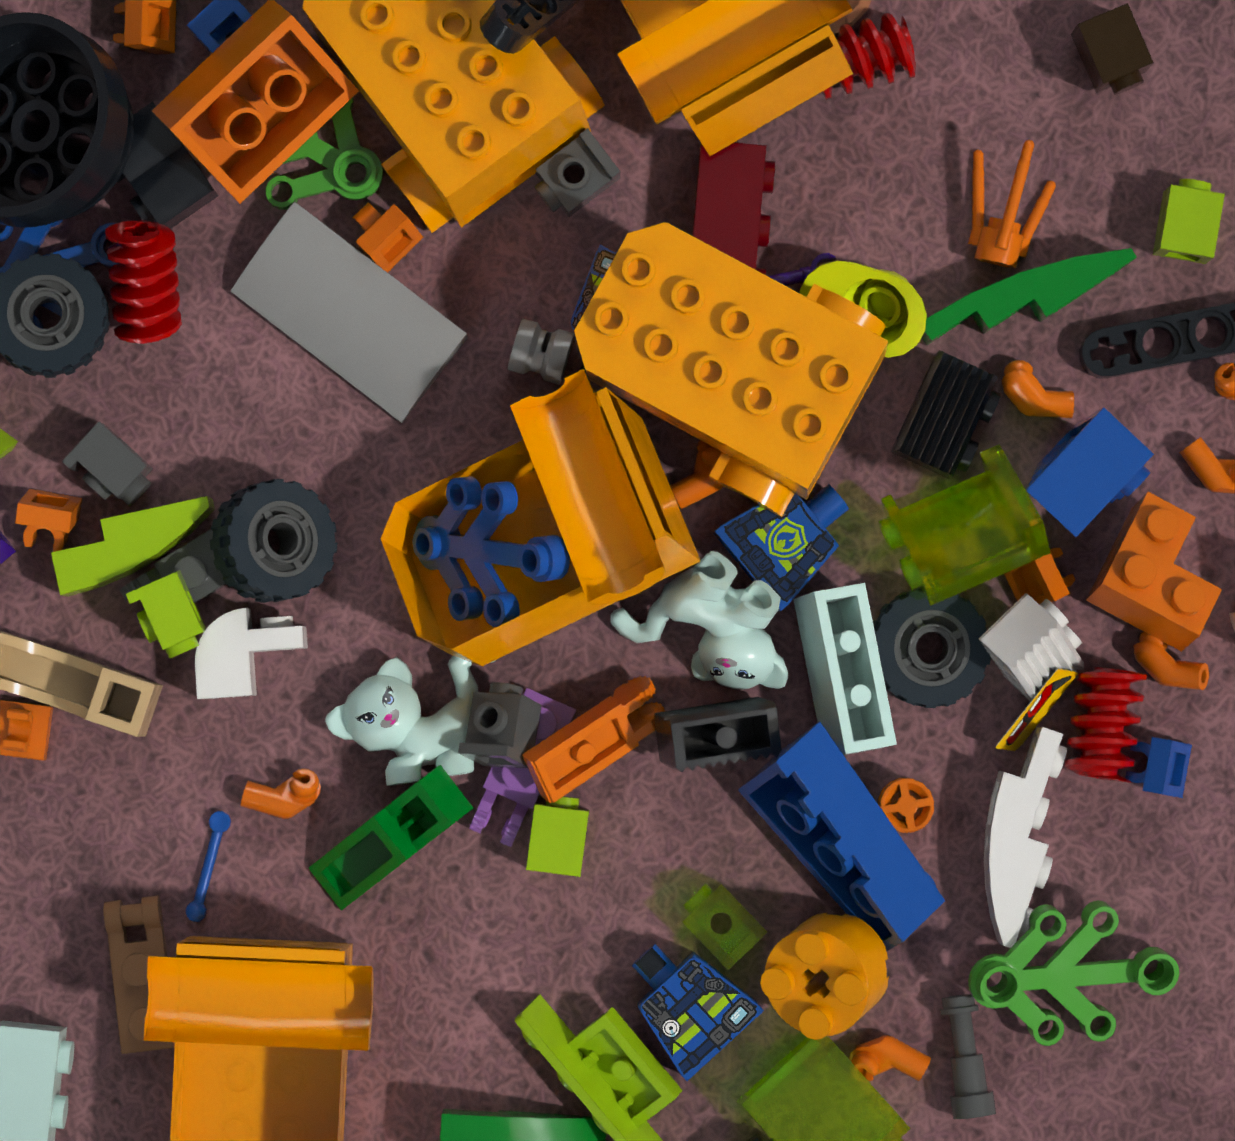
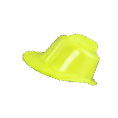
[800,260,927,358]

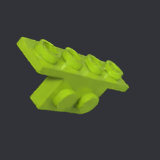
[515,994,683,1141]

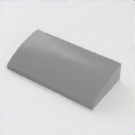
[231,201,468,423]

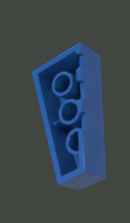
[1026,407,1154,537]
[738,722,945,951]

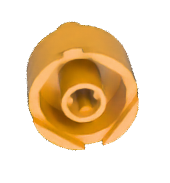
[760,912,889,1040]

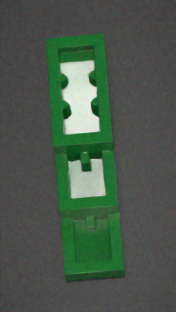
[922,248,1137,345]

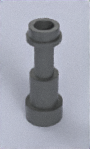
[940,994,996,1119]

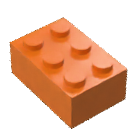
[152,0,359,204]

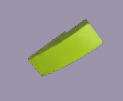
[51,496,215,597]

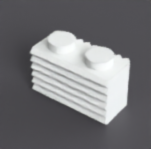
[979,593,1084,702]

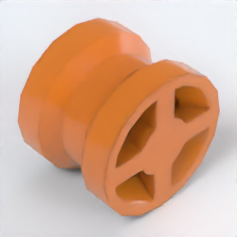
[877,778,934,833]

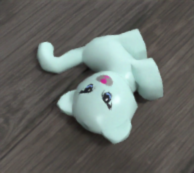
[610,551,788,690]
[325,656,496,786]

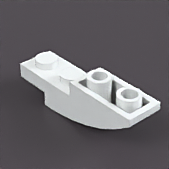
[984,727,1067,948]

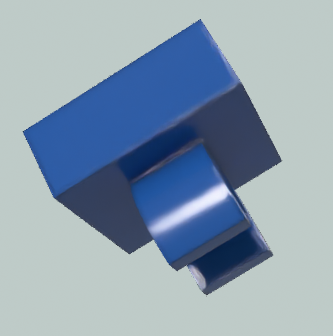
[1125,737,1192,798]

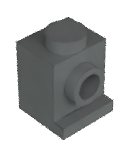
[534,128,621,217]
[62,422,153,507]
[458,682,541,768]

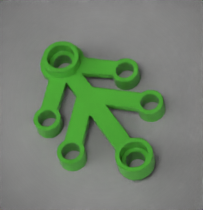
[265,98,383,210]
[968,900,1179,1046]

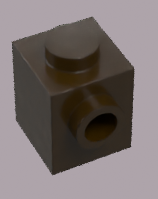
[1071,3,1154,95]

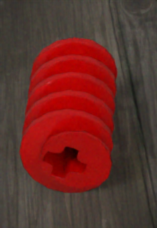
[821,13,916,100]
[105,220,182,344]
[1064,667,1147,783]

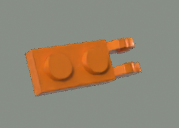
[522,676,665,803]

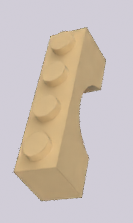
[0,630,163,737]

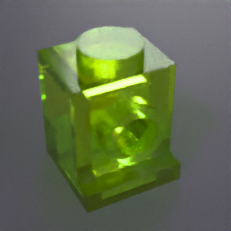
[681,882,767,970]

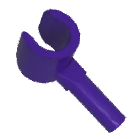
[768,253,836,286]

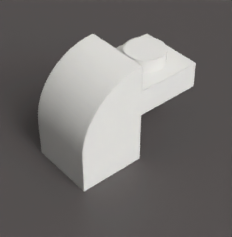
[195,608,308,699]

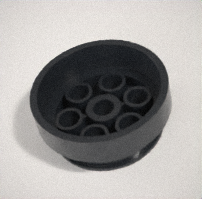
[0,12,134,228]

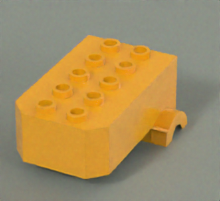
[302,0,605,233]
[618,0,853,156]
[574,222,888,517]
[380,369,701,666]
[144,936,374,1141]

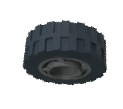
[0,253,110,378]
[210,479,338,603]
[873,587,991,708]

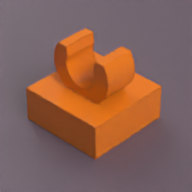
[113,0,176,54]
[353,202,424,273]
[15,489,82,552]
[1000,545,1075,605]
[0,700,53,761]

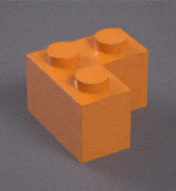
[1086,491,1222,652]

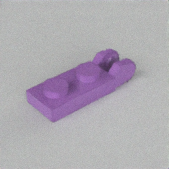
[469,688,576,847]

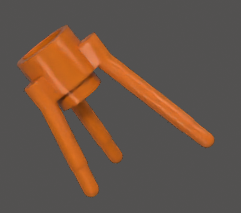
[968,140,1056,269]

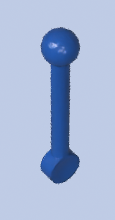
[185,811,231,922]

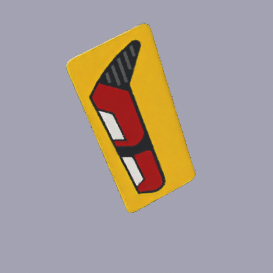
[996,669,1078,751]

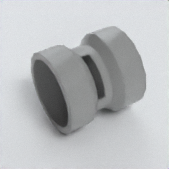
[508,318,575,385]

